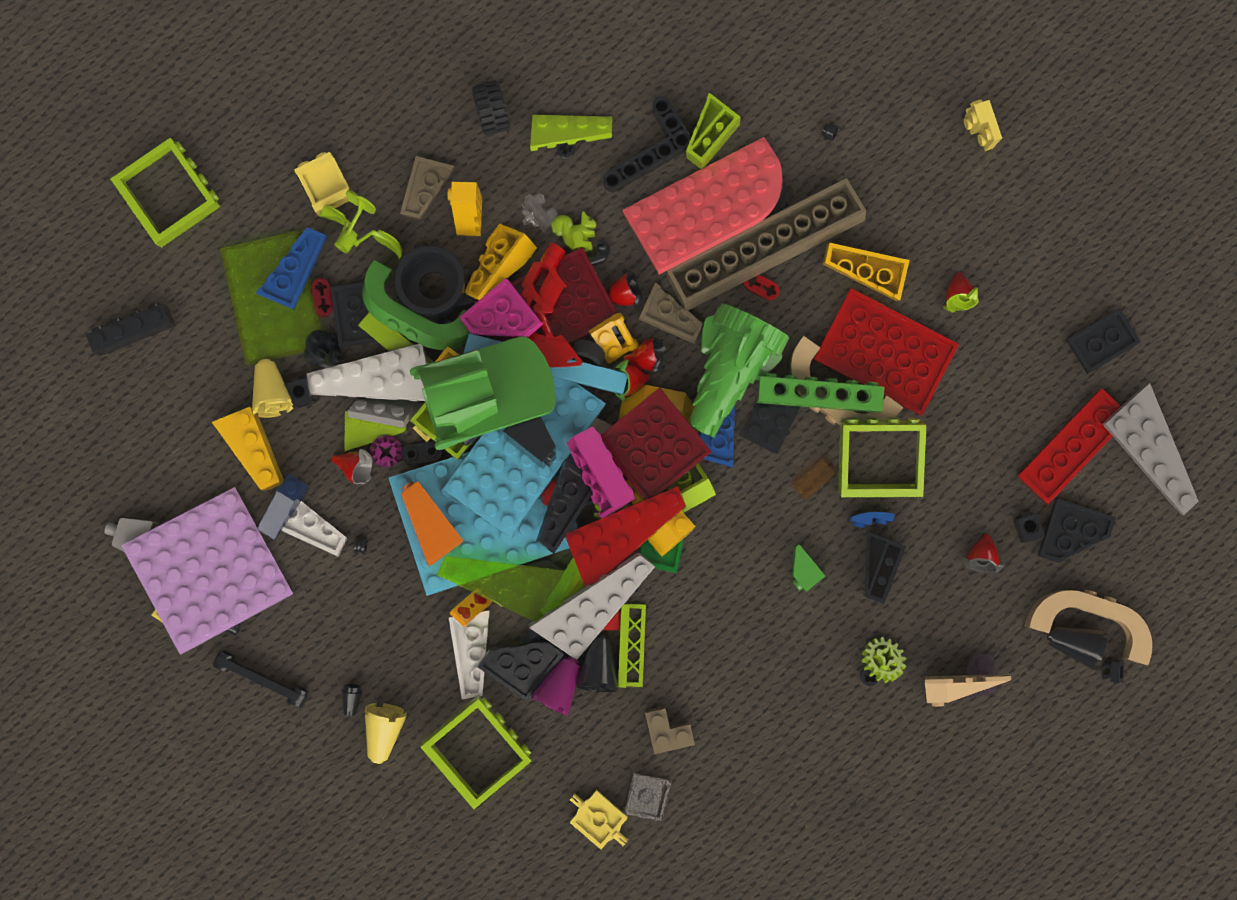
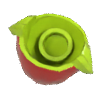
[943,272,979,312]

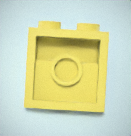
[964,100,1002,151]

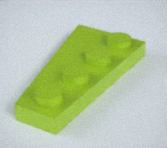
[530,115,612,151]

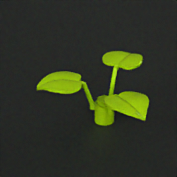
[319,189,402,259]

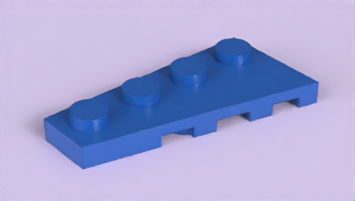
[700,406,735,468]

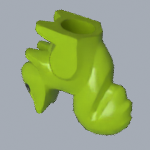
[551,212,597,252]

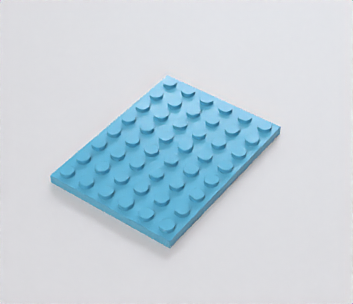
[389,452,578,596]

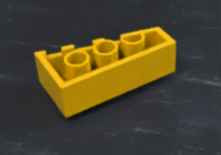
[823,243,910,301]
[212,407,284,491]

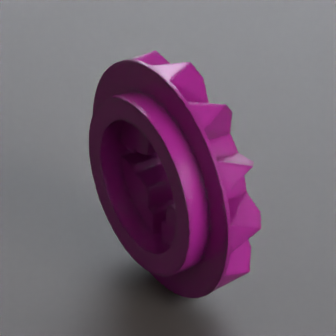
[370,435,403,468]

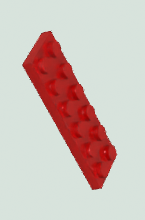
[1017,388,1121,504]

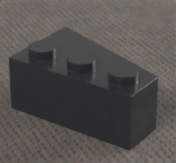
[865,531,906,605]

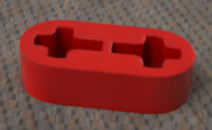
[743,275,780,301]

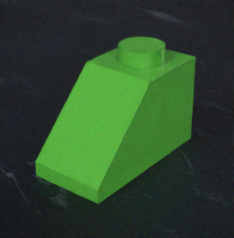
[791,544,825,592]

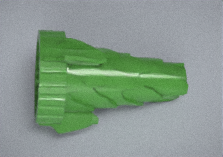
[688,303,789,438]

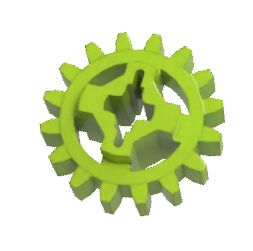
[861,637,906,683]

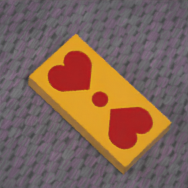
[450,587,492,627]

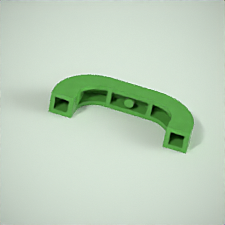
[362,260,474,350]

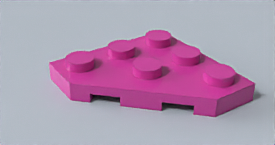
[459,278,543,337]

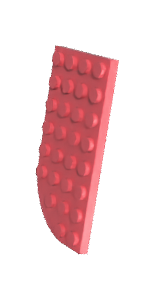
[622,137,783,274]

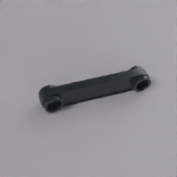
[213,650,309,707]

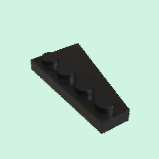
[536,461,593,553]

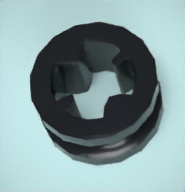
[557,143,575,159]
[354,536,368,555]
[860,669,878,686]

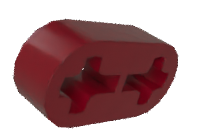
[310,278,333,318]

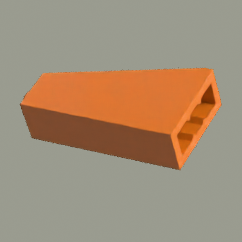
[401,481,463,567]

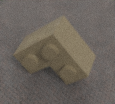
[645,706,695,754]

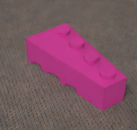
[566,426,635,519]

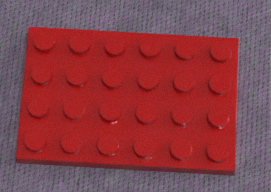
[813,288,959,416]

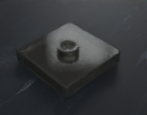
[622,772,672,822]

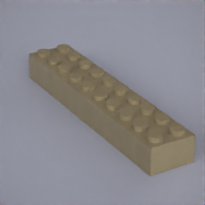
[666,178,866,311]

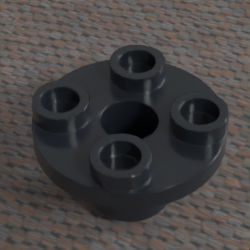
[304,330,343,368]

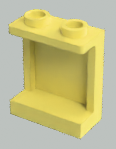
[294,152,350,216]

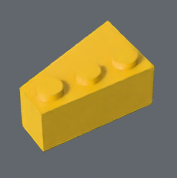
[448,182,482,236]

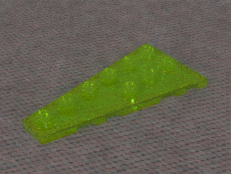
[437,555,576,622]

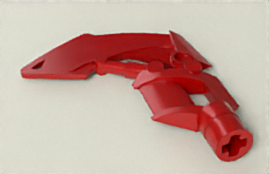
[512,243,582,368]

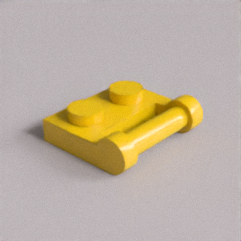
[589,313,639,364]

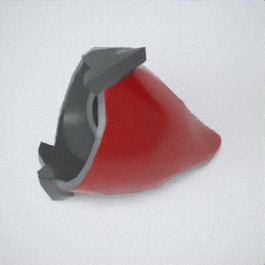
[961,533,1006,573]

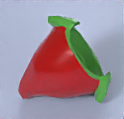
[613,360,650,402]

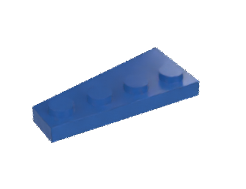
[256,227,327,310]

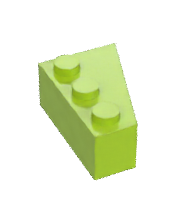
[686,93,740,169]

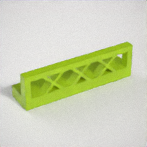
[618,604,646,688]

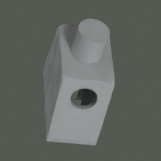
[105,518,159,552]

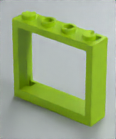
[111,138,221,248]
[838,417,926,497]
[420,694,532,809]

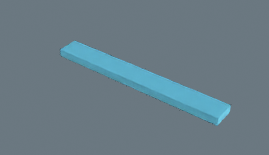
[464,334,627,395]

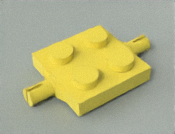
[570,789,628,849]

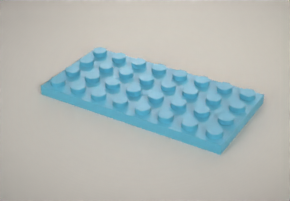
[443,377,606,537]

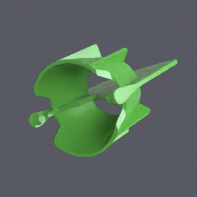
[410,337,556,450]

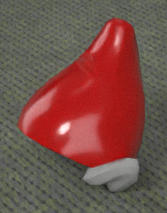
[331,449,373,485]

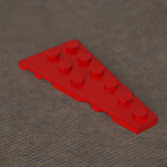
[565,487,686,587]

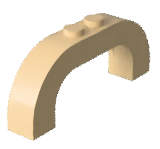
[789,336,903,432]
[1024,590,1152,665]

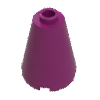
[531,656,581,716]

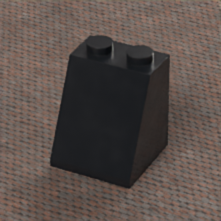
[503,416,557,469]

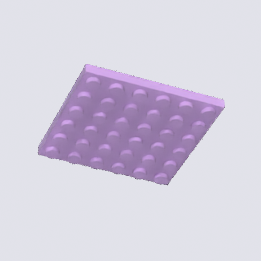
[121,487,293,655]

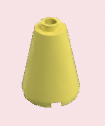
[252,359,293,418]
[365,703,407,764]

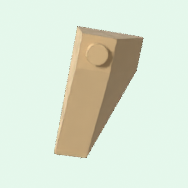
[925,674,1011,707]

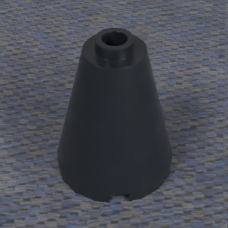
[1047,626,1108,671]
[577,635,618,693]

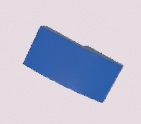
[848,512,895,528]

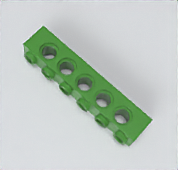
[757,373,884,413]

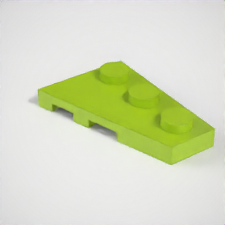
[345,411,407,452]

